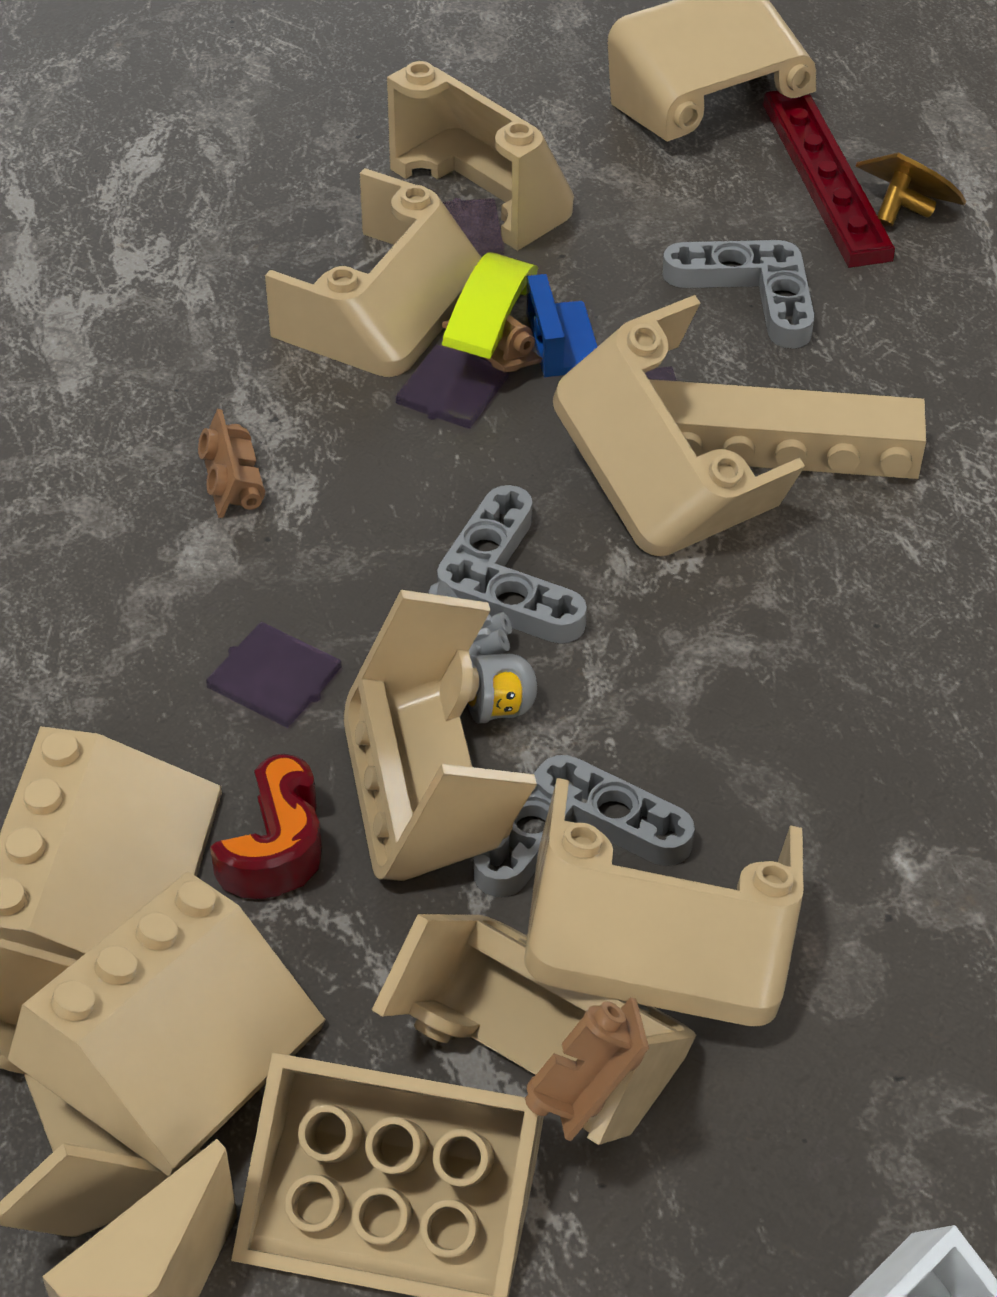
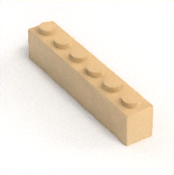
[649,379,926,479]

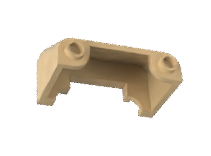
[608,0,816,142]
[387,61,574,251]

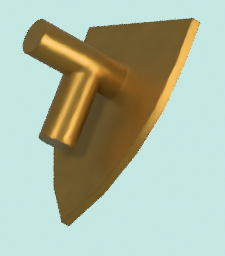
[855,152,966,226]

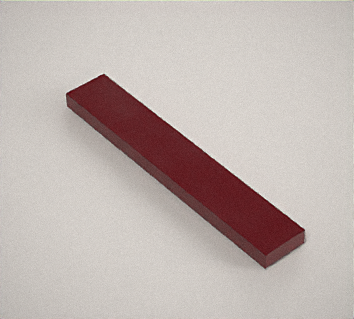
[763,91,895,268]

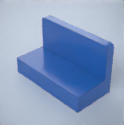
[526,274,598,377]

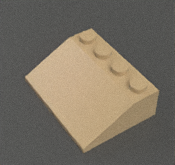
[0,726,222,960]
[7,871,326,1177]
[231,1052,544,1297]

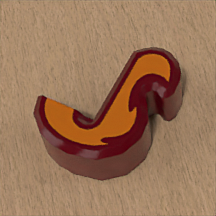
[210,754,322,899]

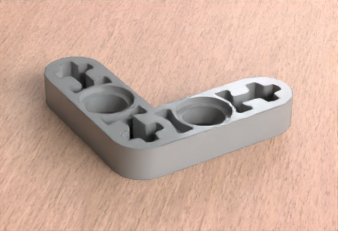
[662,240,814,349]
[437,485,587,644]
[474,755,695,897]

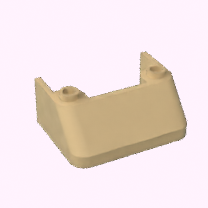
[265,168,481,377]
[553,295,805,556]
[344,590,537,881]
[524,778,803,1026]
[372,914,696,1145]
[0,938,201,1237]

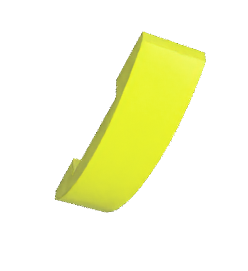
[442,252,538,359]

